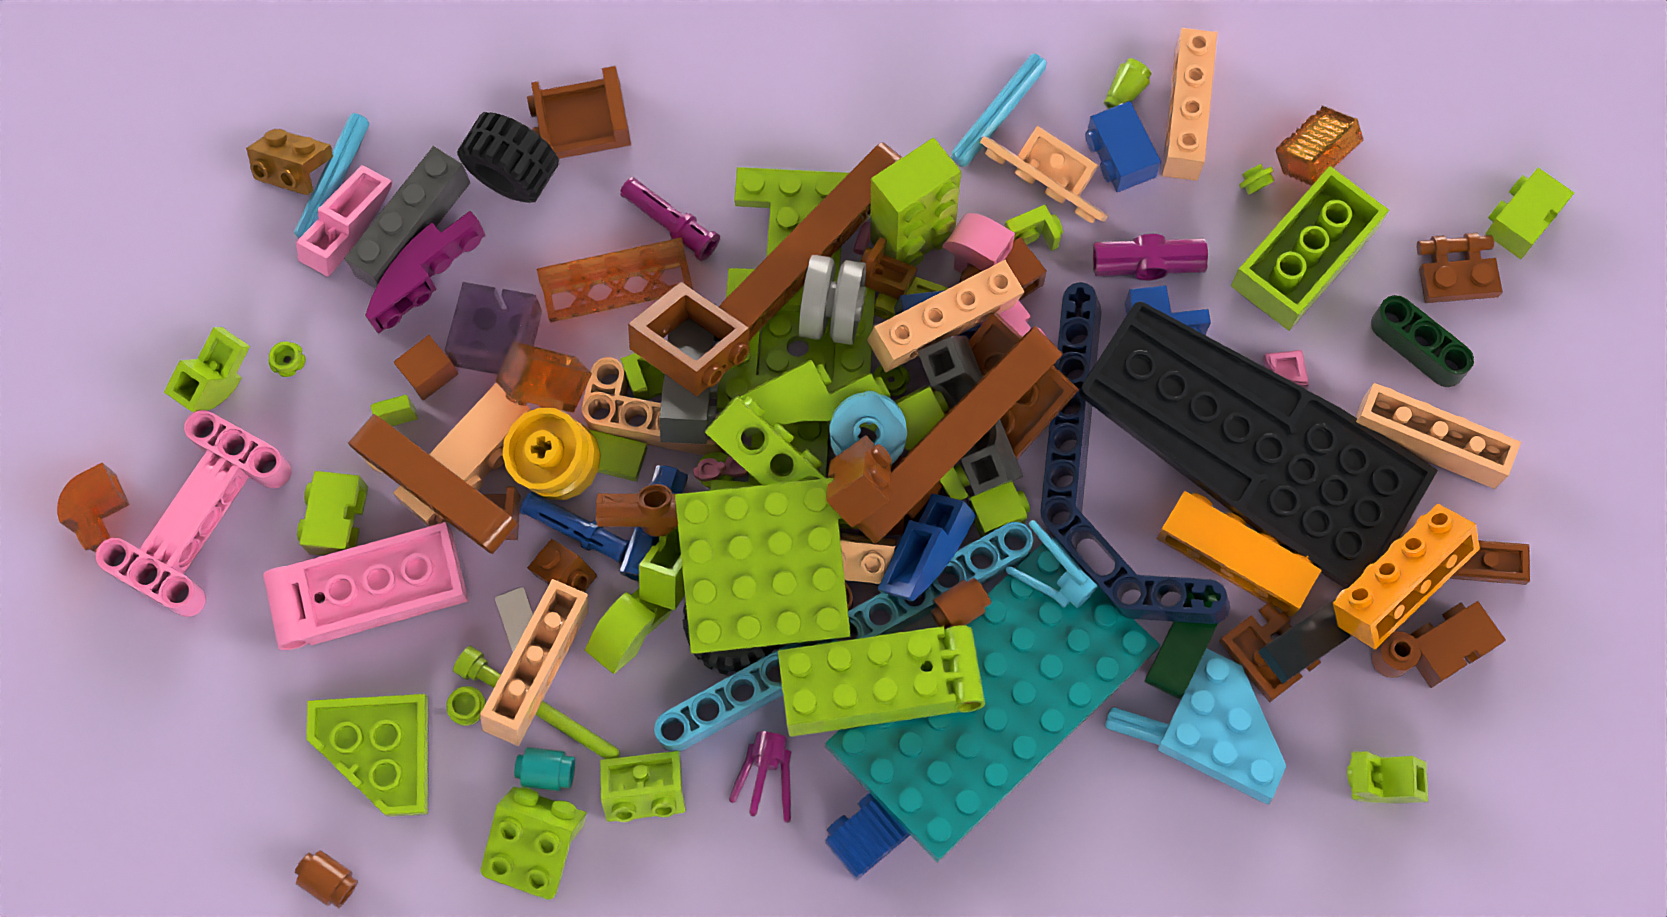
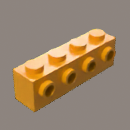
[1333,504,1480,650]

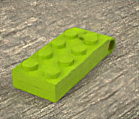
[778,625,985,737]

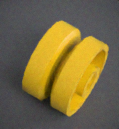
[502,408,601,500]

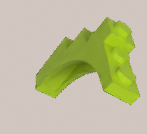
[729,359,970,500]

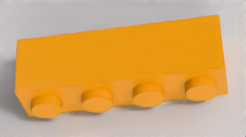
[1156,491,1322,618]

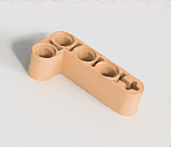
[582,357,724,455]

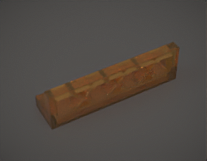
[537,237,693,323]

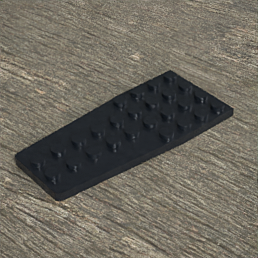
[1079,302,1438,589]

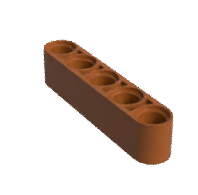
[348,414,518,554]

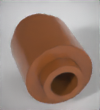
[930,578,991,630]
[1371,631,1421,678]
[294,850,358,908]

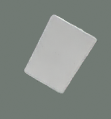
[495,587,533,652]

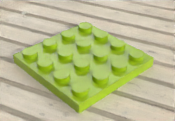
[675,478,851,654]

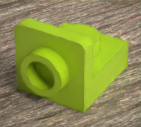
[1004,204,1063,251]

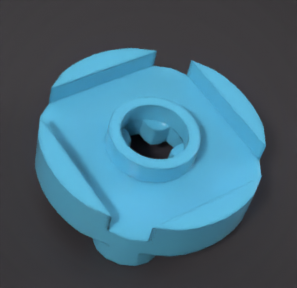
[829,391,907,464]

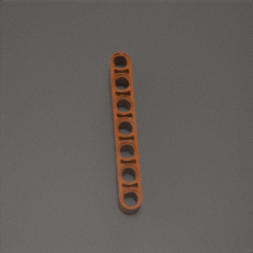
[719,142,902,341]
[856,326,1063,544]

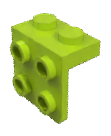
[480,786,587,900]

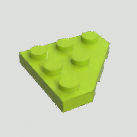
[306,694,428,817]

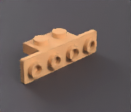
[980,126,1109,224]

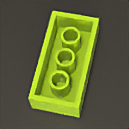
[870,137,961,267]
[1231,166,1389,331]

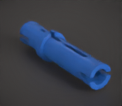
[520,491,630,564]

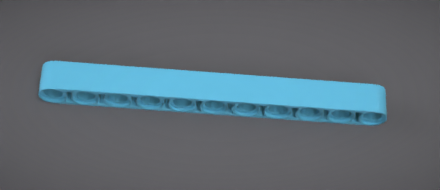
[654,522,1033,752]

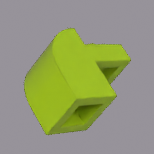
[164,327,250,412]
[584,589,672,674]
[1347,751,1428,803]

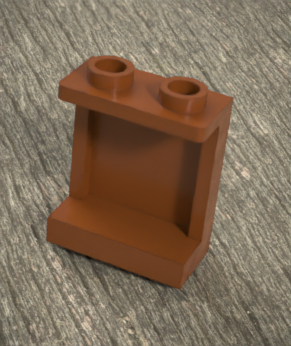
[527,66,632,159]

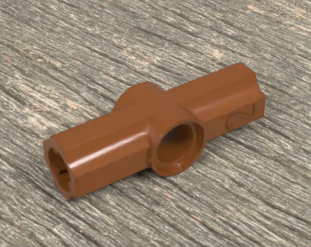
[596,484,678,536]

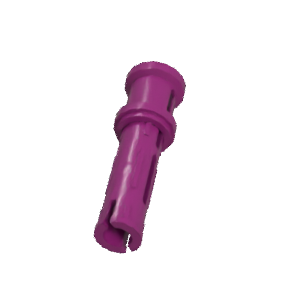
[620,177,720,261]

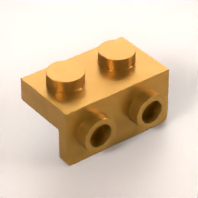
[246,129,333,195]

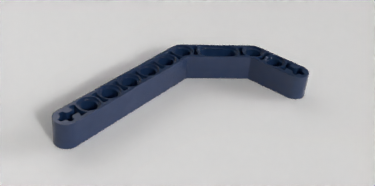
[1040,282,1230,624]

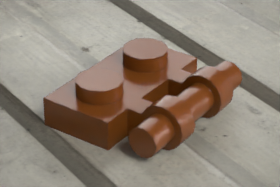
[1416,232,1503,303]
[1219,601,1322,703]

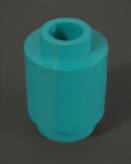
[514,747,575,791]

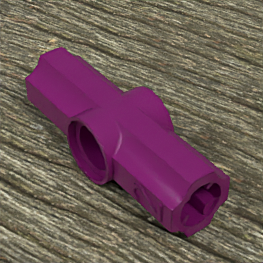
[1092,234,1208,281]

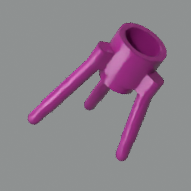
[729,731,792,823]

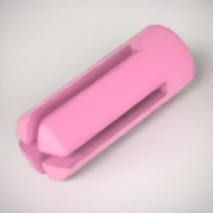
[853,221,871,255]

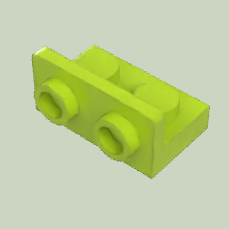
[600,751,686,822]

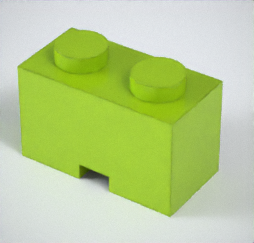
[1485,167,1574,259]
[297,471,368,556]
[639,527,685,610]

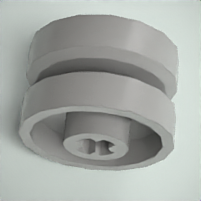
[799,255,866,345]

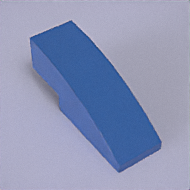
[878,493,976,601]

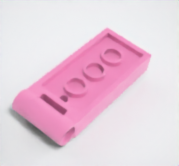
[263,522,469,650]

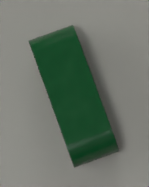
[1371,295,1474,387]
[1144,593,1218,700]

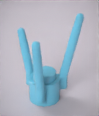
[1006,521,1098,608]

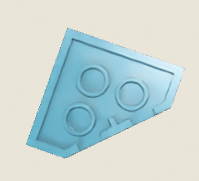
[1157,648,1287,805]

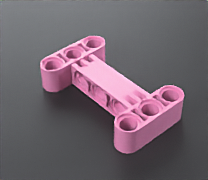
[96,410,291,617]

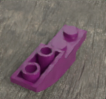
[365,211,486,334]

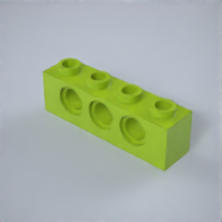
[705,395,841,520]

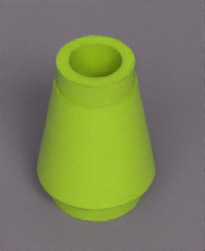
[1103,58,1152,109]

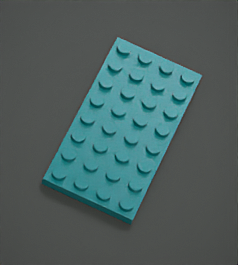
[825,543,1161,863]

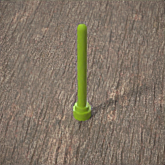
[453,645,620,759]

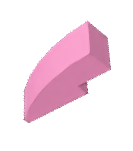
[296,165,392,277]

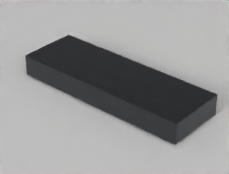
[1258,599,1352,684]

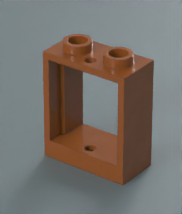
[628,282,749,396]

